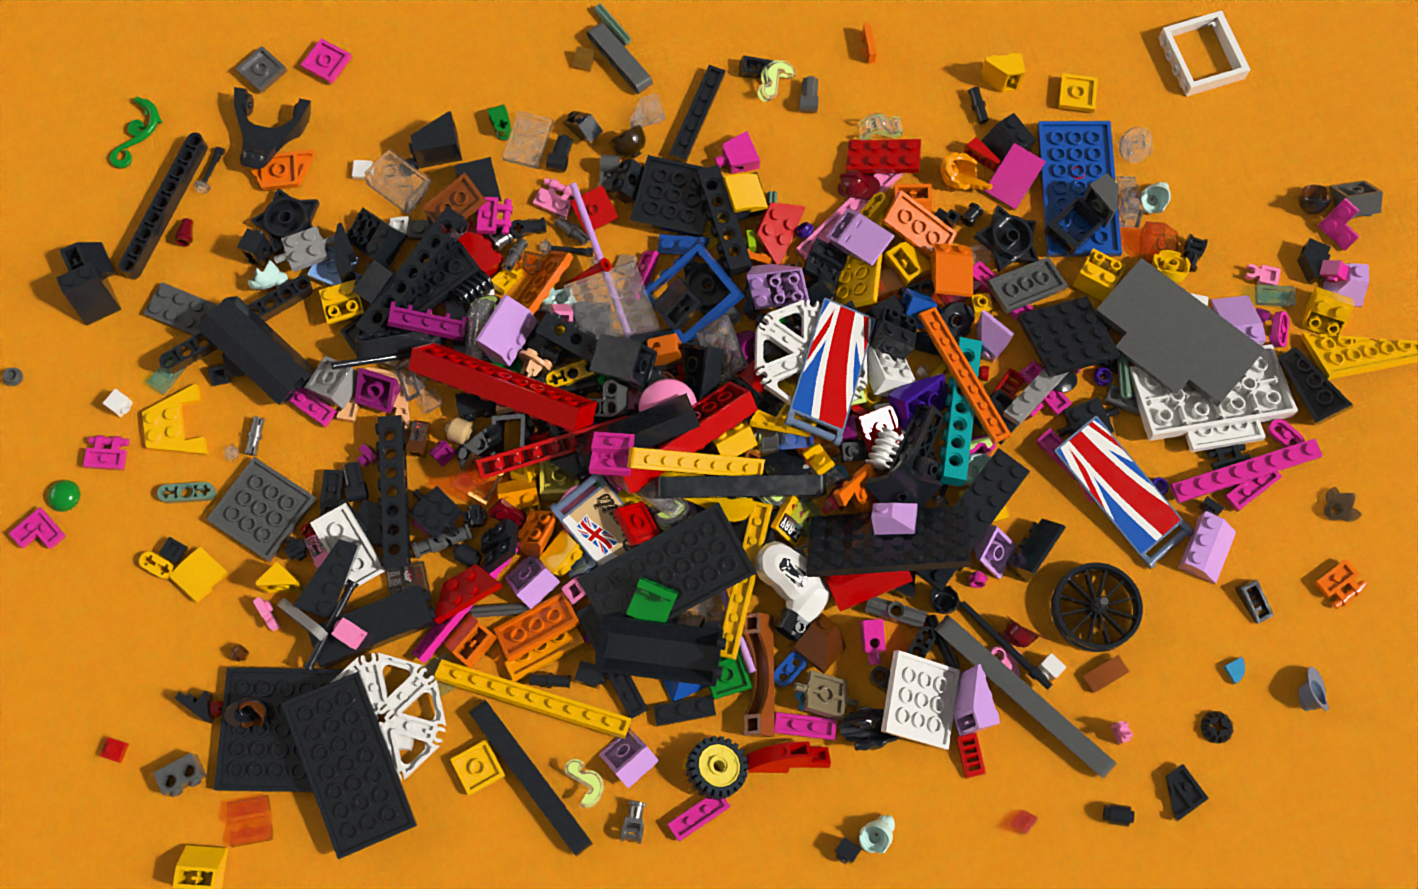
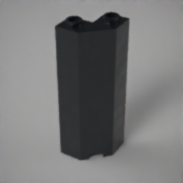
[196,296,316,405]
[595,615,727,687]

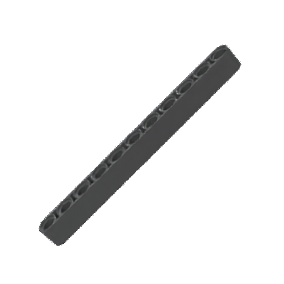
[934,615,1117,779]

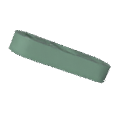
[157,482,216,504]

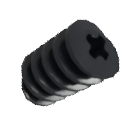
[451,271,494,307]

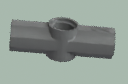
[865,597,927,629]

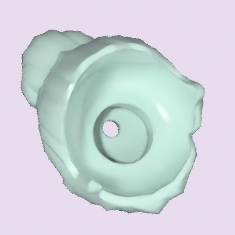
[1139,182,1171,214]
[247,260,289,290]
[859,815,895,854]

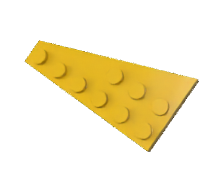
[832,210,887,308]
[1300,333,1418,380]

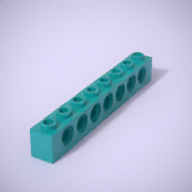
[937,337,982,487]

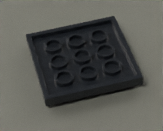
[630,155,715,237]
[1017,296,1120,378]

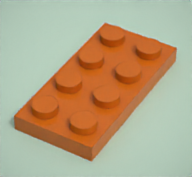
[881,190,957,258]
[514,250,573,314]
[494,591,581,662]

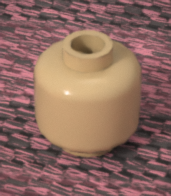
[445,417,475,445]

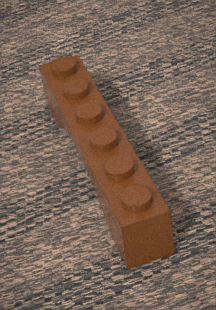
[744,612,774,738]

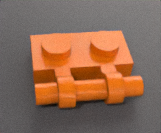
[1314,559,1367,609]

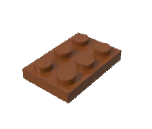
[422,172,487,233]

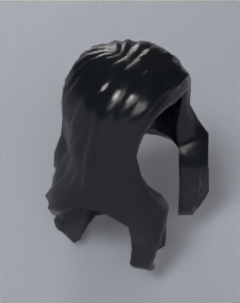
[839,706,901,751]

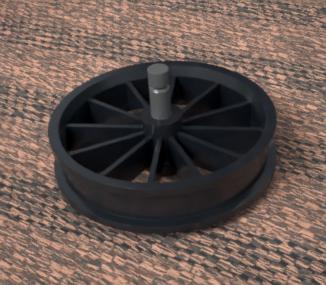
[1051,562,1143,652]

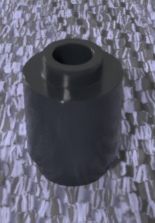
[452,542,483,568]
[1103,803,1135,827]

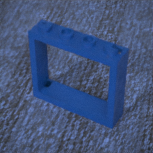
[642,243,745,343]

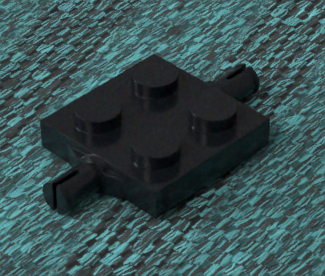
[1057,397,1119,437]
[408,486,463,539]

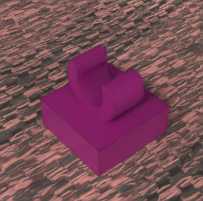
[430,440,456,467]
[357,444,380,467]

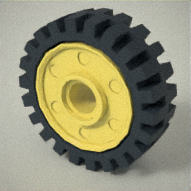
[686,736,748,800]

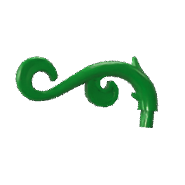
[110,96,163,169]

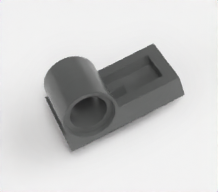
[599,155,620,192]

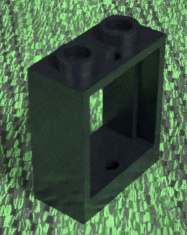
[1044,196,1105,256]
[491,413,535,455]

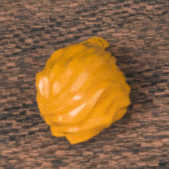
[940,152,993,190]

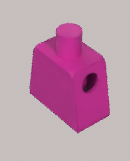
[714,131,760,174]
[859,619,886,665]

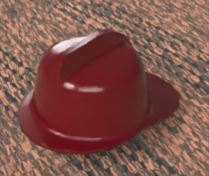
[838,169,880,199]
[1003,616,1049,648]

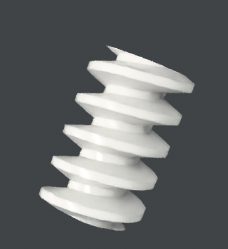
[865,427,903,470]

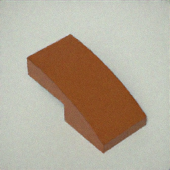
[1083,654,1130,693]

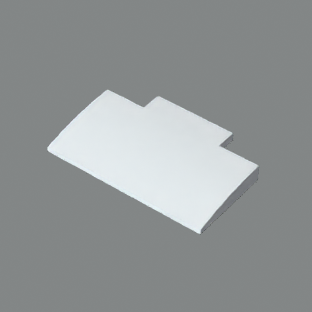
[1129,344,1298,452]

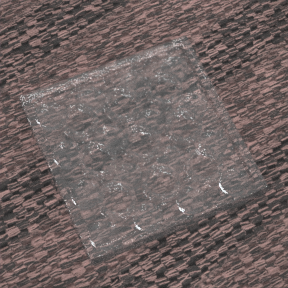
[564,260,660,354]

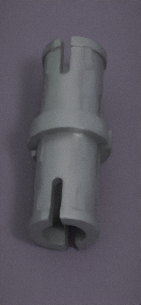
[555,216,589,246]
[502,238,528,272]
[244,416,265,456]

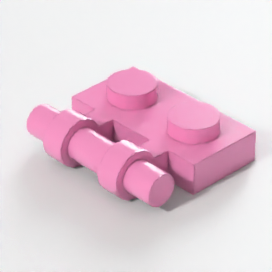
[533,178,573,219]

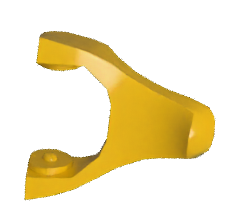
[658,452,755,522]

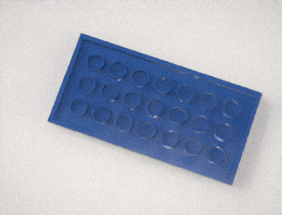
[1037,121,1122,257]

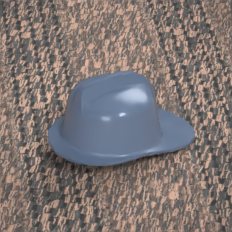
[1298,667,1329,711]

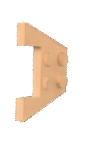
[336,367,411,431]

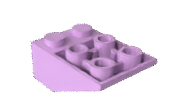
[826,208,894,266]
[747,264,809,309]
[954,664,1000,736]

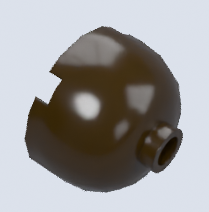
[609,125,646,159]

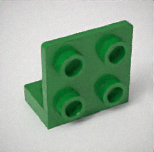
[626,577,678,622]

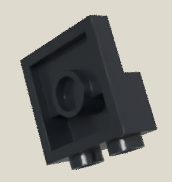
[480,518,519,573]

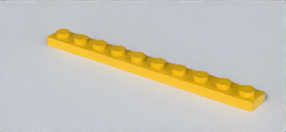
[434,659,632,739]

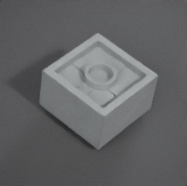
[305,356,358,409]

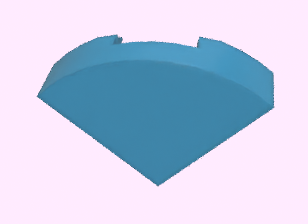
[1223,657,1245,685]

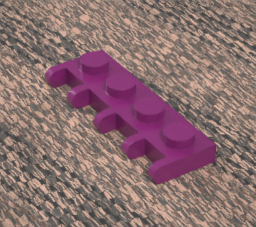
[387,301,467,341]

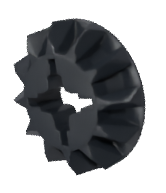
[1201,711,1234,744]

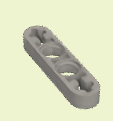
[277,598,328,641]

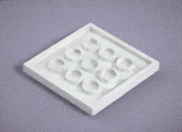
[881,650,960,750]

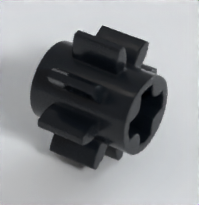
[463,505,488,528]
[284,536,308,562]

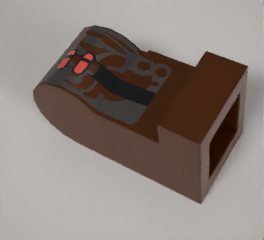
[405,420,431,458]

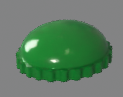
[47,480,81,512]

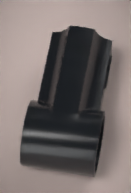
[546,134,573,172]
[343,462,369,503]

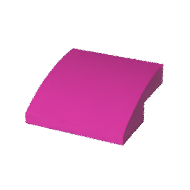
[589,432,635,476]

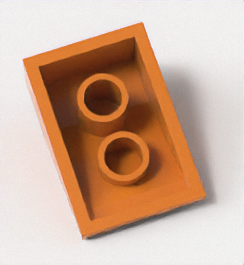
[930,243,973,297]

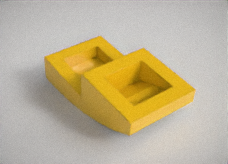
[491,260,528,295]

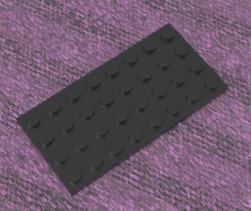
[578,502,757,622]
[806,505,971,577]
[281,671,418,859]

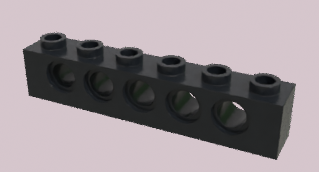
[694,165,752,277]

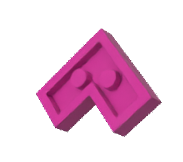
[1318,198,1360,251]
[9,507,66,549]

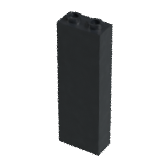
[576,393,700,472]
[308,584,436,669]

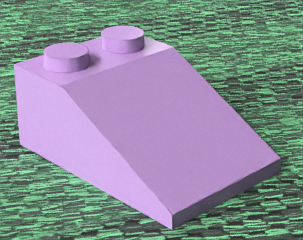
[1211,296,1267,346]

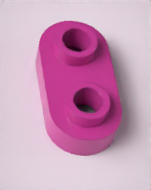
[1269,311,1289,348]
[1268,419,1305,448]

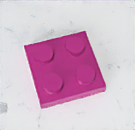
[301,38,352,84]

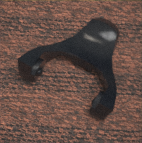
[234,87,311,169]

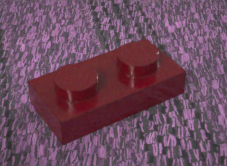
[488,498,527,530]

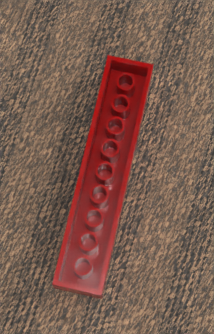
[408,342,597,432]

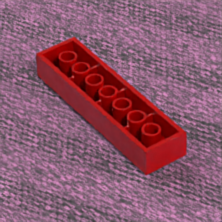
[610,381,758,494]

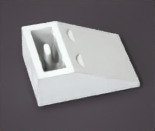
[867,339,916,397]

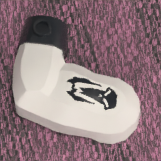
[755,541,831,642]

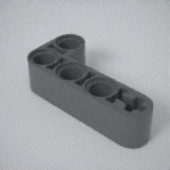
[590,380,628,417]

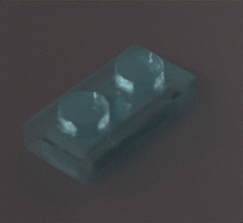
[1255,285,1296,307]
[147,360,186,395]

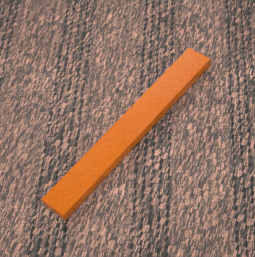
[918,307,1011,444]

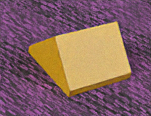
[256,562,305,593]

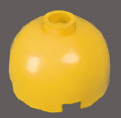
[1151,250,1191,284]

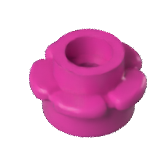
[968,571,988,588]

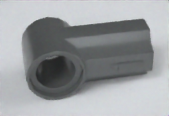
[799,76,819,113]

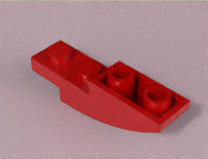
[746,741,831,773]

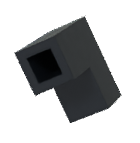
[934,208,960,229]

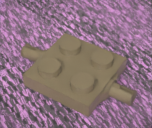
[793,670,859,720]

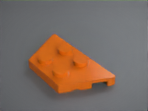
[249,149,315,191]

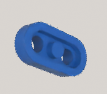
[774,651,807,687]

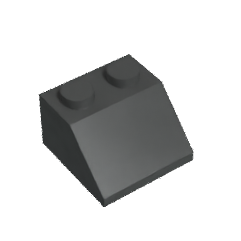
[1082,173,1119,228]
[1330,180,1383,219]

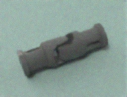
[412,523,473,559]

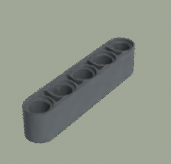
[586,22,653,94]

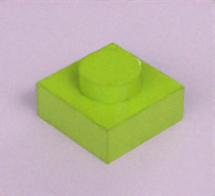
[743,230,756,253]

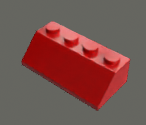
[825,571,913,612]

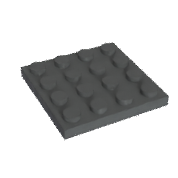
[206,457,317,562]

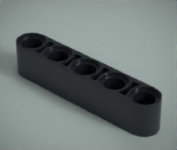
[355,328,446,359]

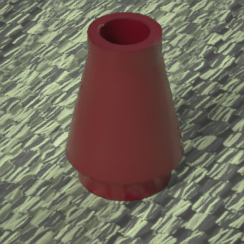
[174,218,194,247]

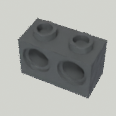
[153,753,207,797]

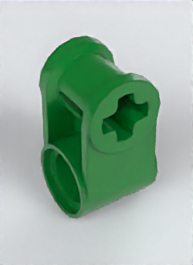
[487,104,513,141]

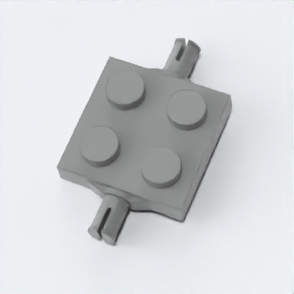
[274,226,335,272]

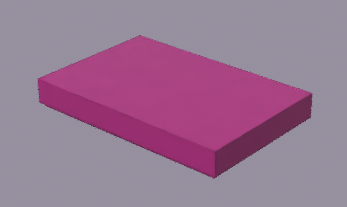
[984,143,1046,209]

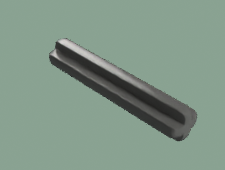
[470,603,529,618]

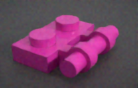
[477,197,513,235]
[83,435,130,470]

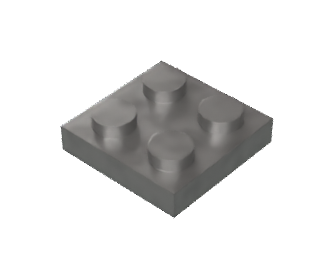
[236,46,288,94]

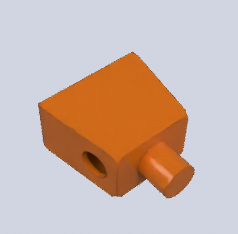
[647,333,684,366]

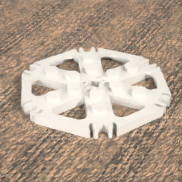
[754,300,867,406]
[332,652,447,781]

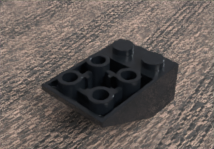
[347,207,407,265]

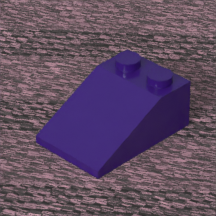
[888,374,948,432]

